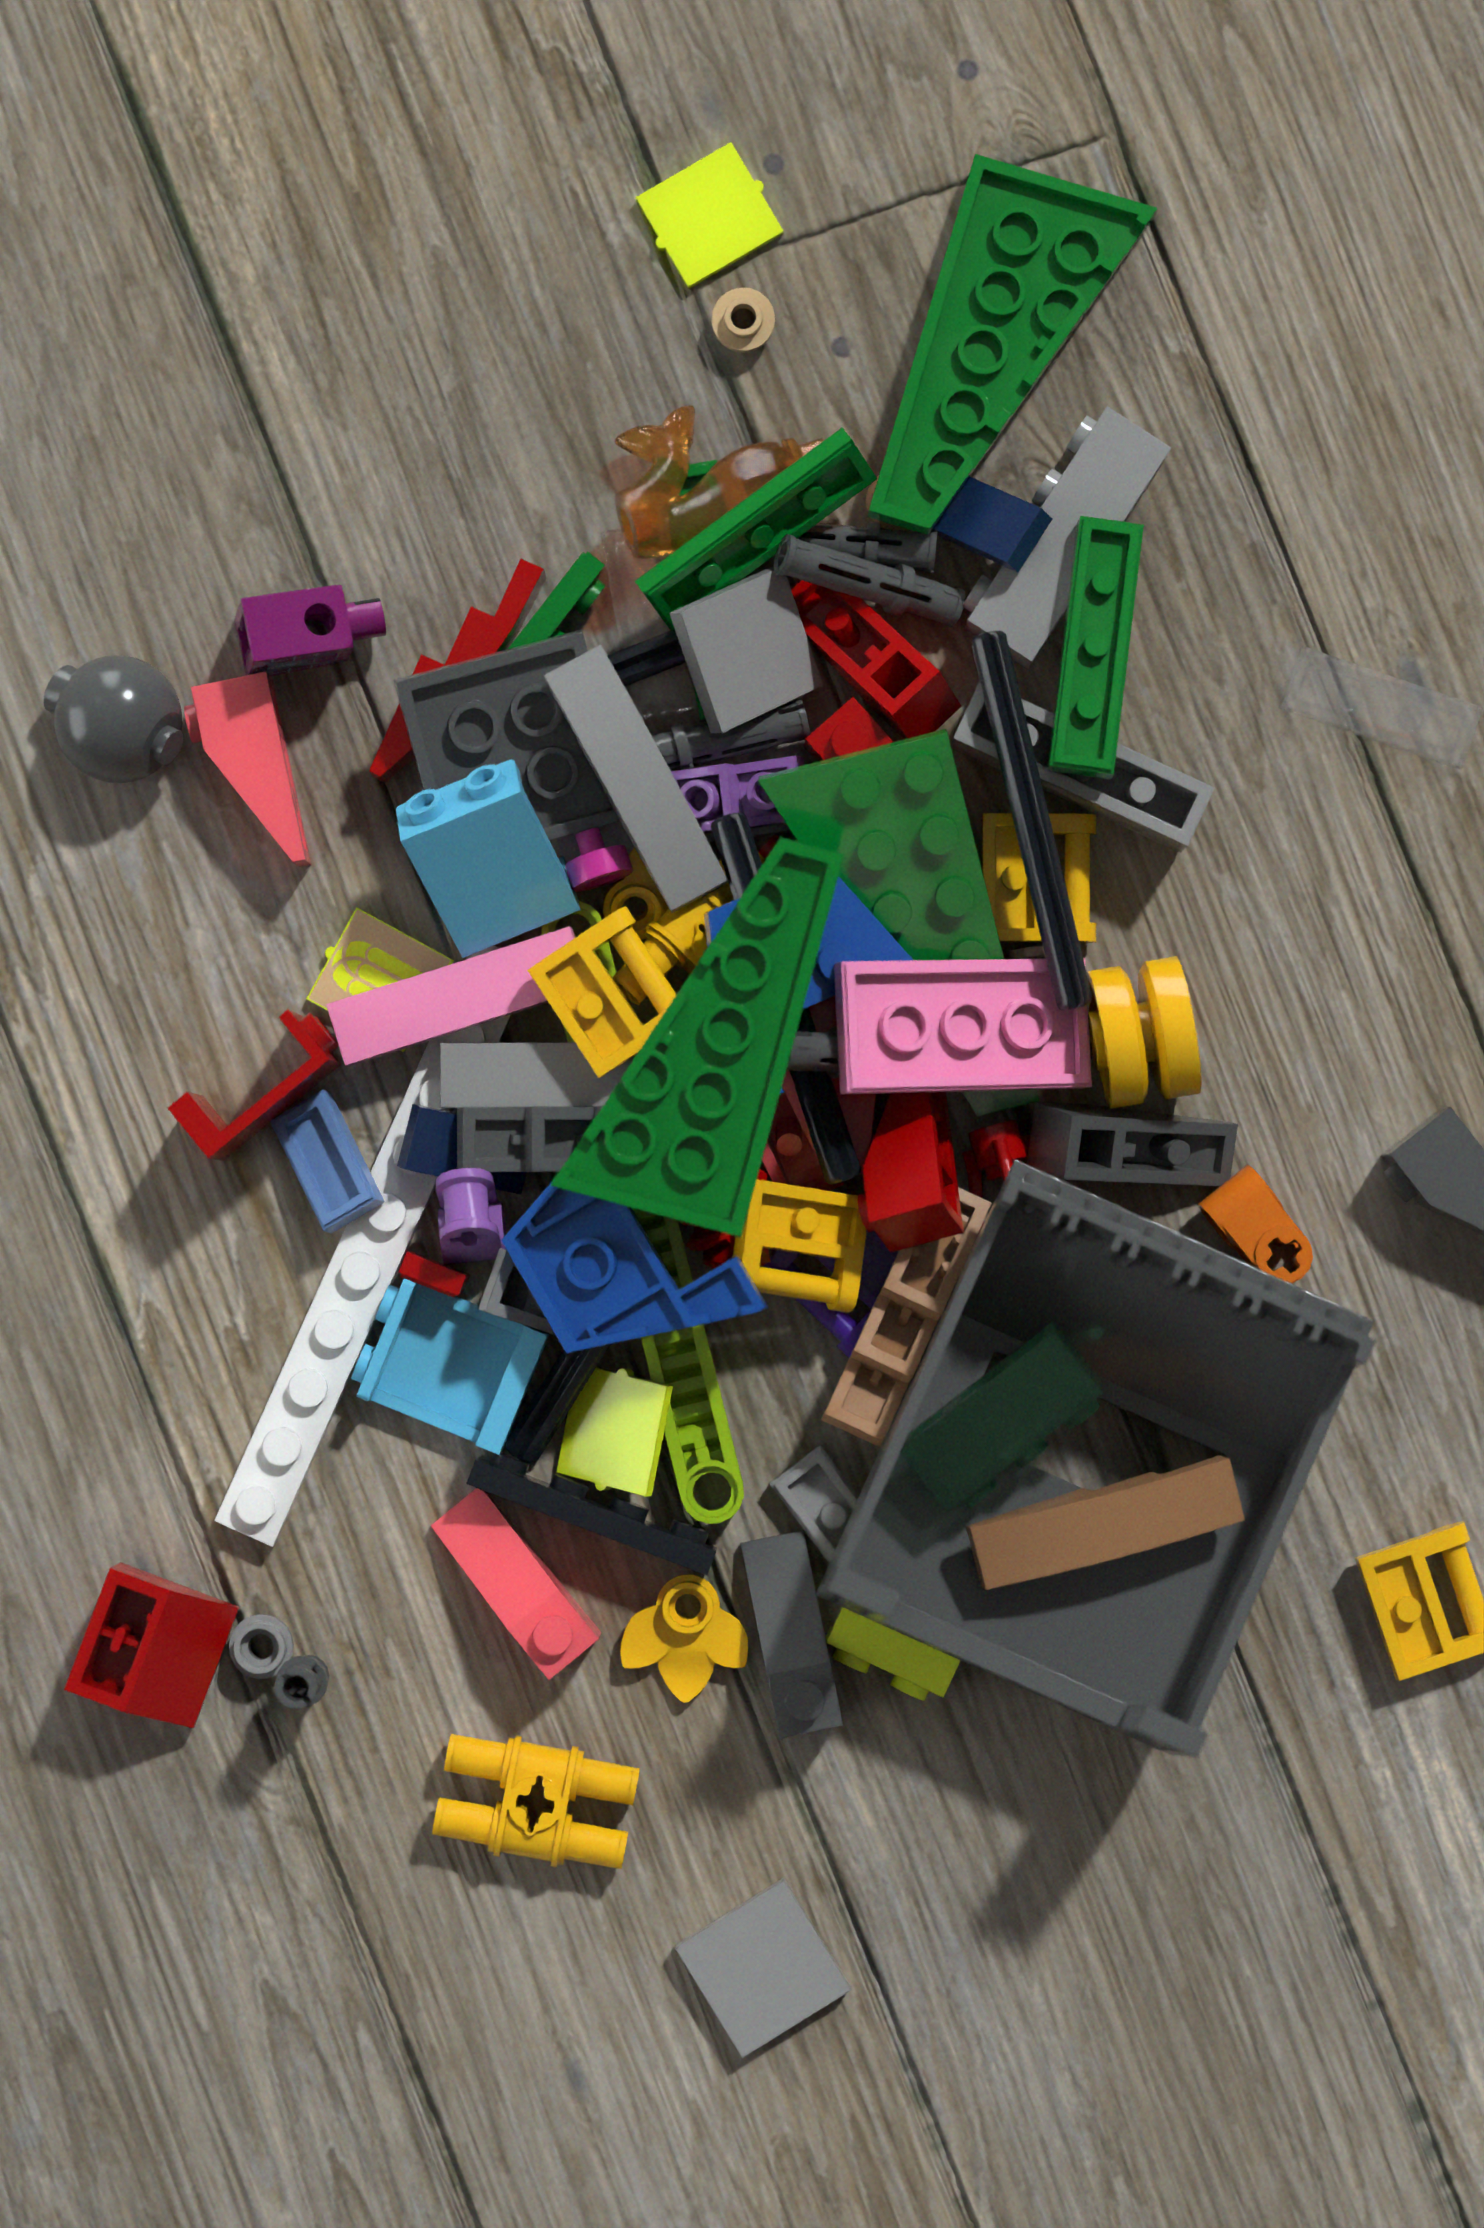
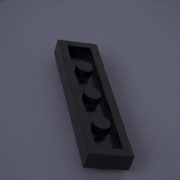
[466,1453,717,1575]

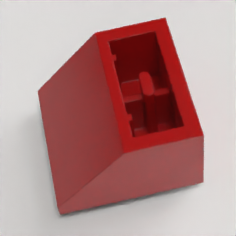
[64,1562,240,1728]

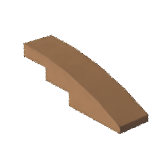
[821,1187,992,1447]
[966,1456,1245,1590]

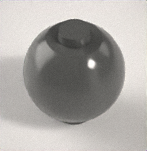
[44,655,184,783]

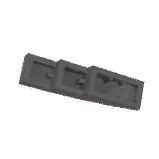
[457,1106,603,1172]

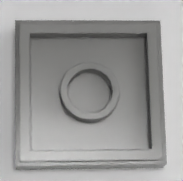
[669,566,823,733]
[675,1878,851,2058]

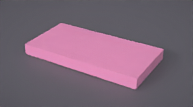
[834,958,1092,1094]

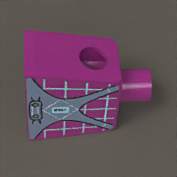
[234,585,386,677]

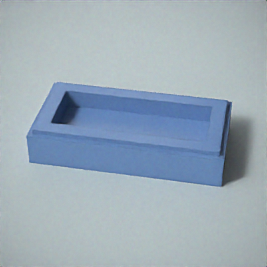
[270,1090,385,1234]

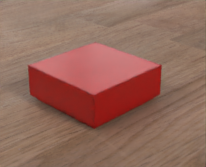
[398,1251,470,1298]

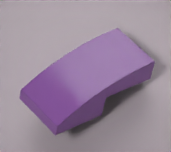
[671,756,804,834]

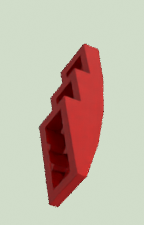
[369,558,547,783]

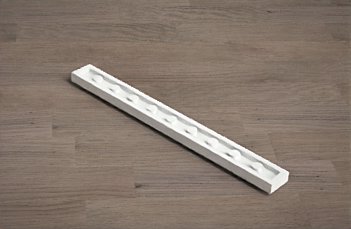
[214,946,513,1547]

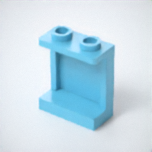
[396,759,580,958]
[351,1278,550,1455]

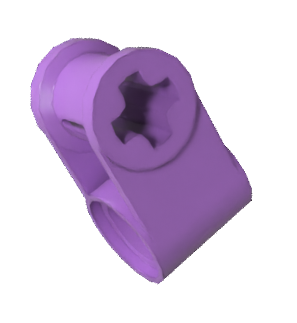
[435,1168,507,1265]

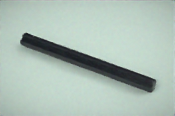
[971,631,1092,1011]
[711,812,861,1184]

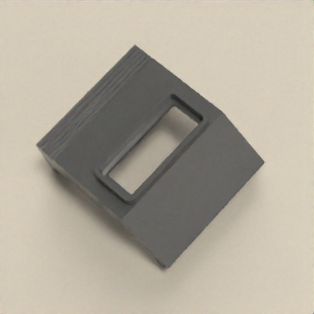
[816,1159,1376,1758]

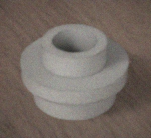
[229,1614,294,1679]

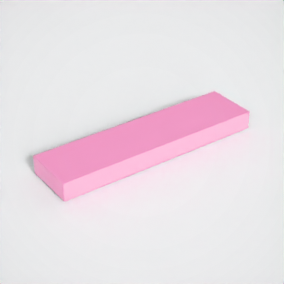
[326,926,575,1067]

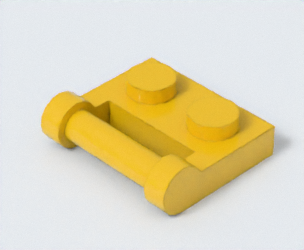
[982,813,1097,944]
[528,906,676,1078]
[733,1179,867,1313]
[1355,1521,1484,1681]

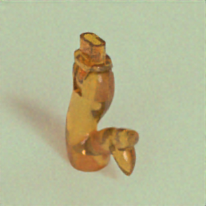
[615,405,824,559]

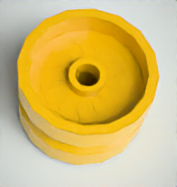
[1086,956,1202,1109]

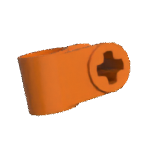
[1198,1165,1313,1284]

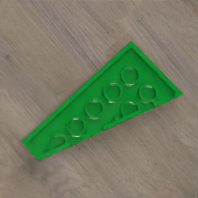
[867,154,1158,535]
[758,729,1040,1116]
[550,837,844,1237]

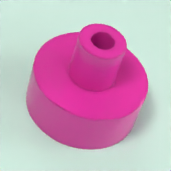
[565,828,634,892]

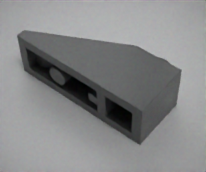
[1027,1102,1238,1186]
[1381,1107,1484,1236]
[741,1530,843,1739]

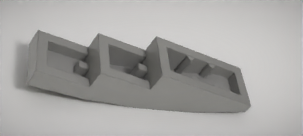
[544,644,728,913]

